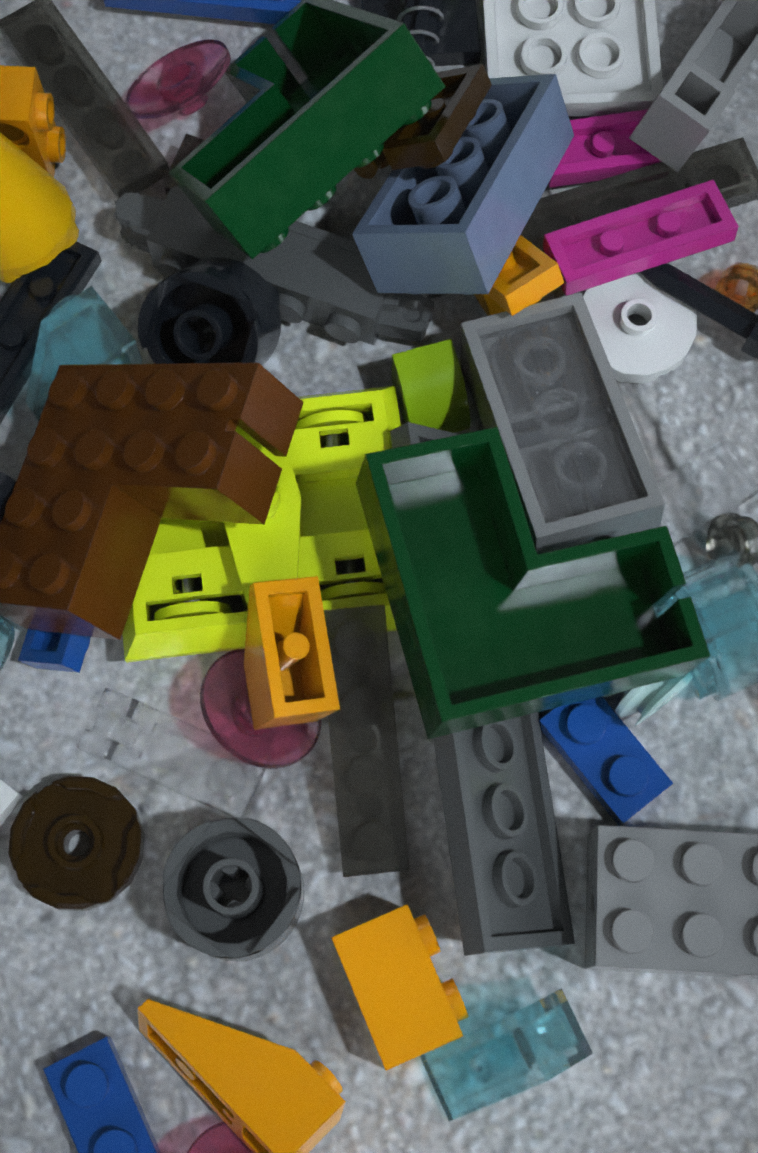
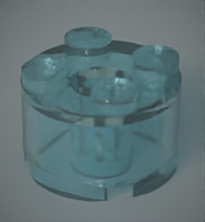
[654,550,758,701]

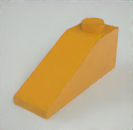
[137,999,346,1153]

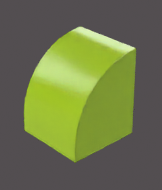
[391,339,470,433]

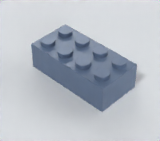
[352,74,574,295]

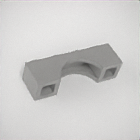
[629,0,758,172]

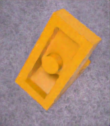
[474,235,564,316]

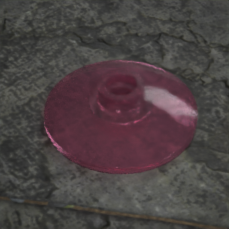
[125,39,231,119]
[200,649,322,769]

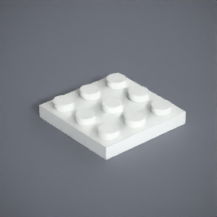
[481,0,663,116]

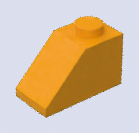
[244,576,340,730]

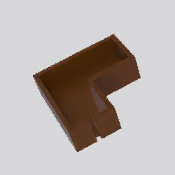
[0,363,303,640]

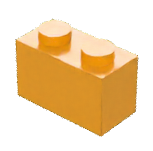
[331,904,469,1071]

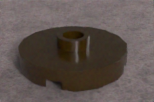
[8,776,145,911]

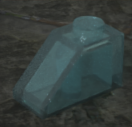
[25,286,143,423]
[420,988,593,1121]

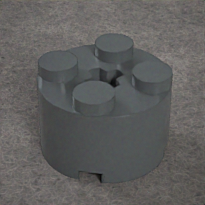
[162,817,304,962]

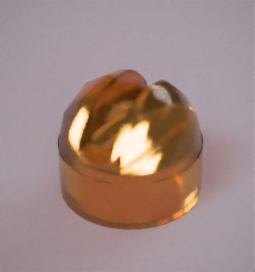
[715,262,758,312]

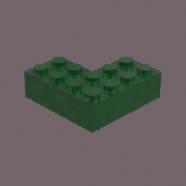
[168,0,446,260]
[356,427,710,739]

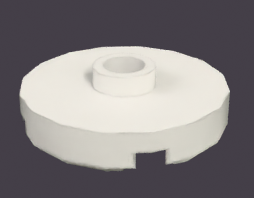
[583,272,697,384]

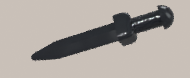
[639,263,758,359]

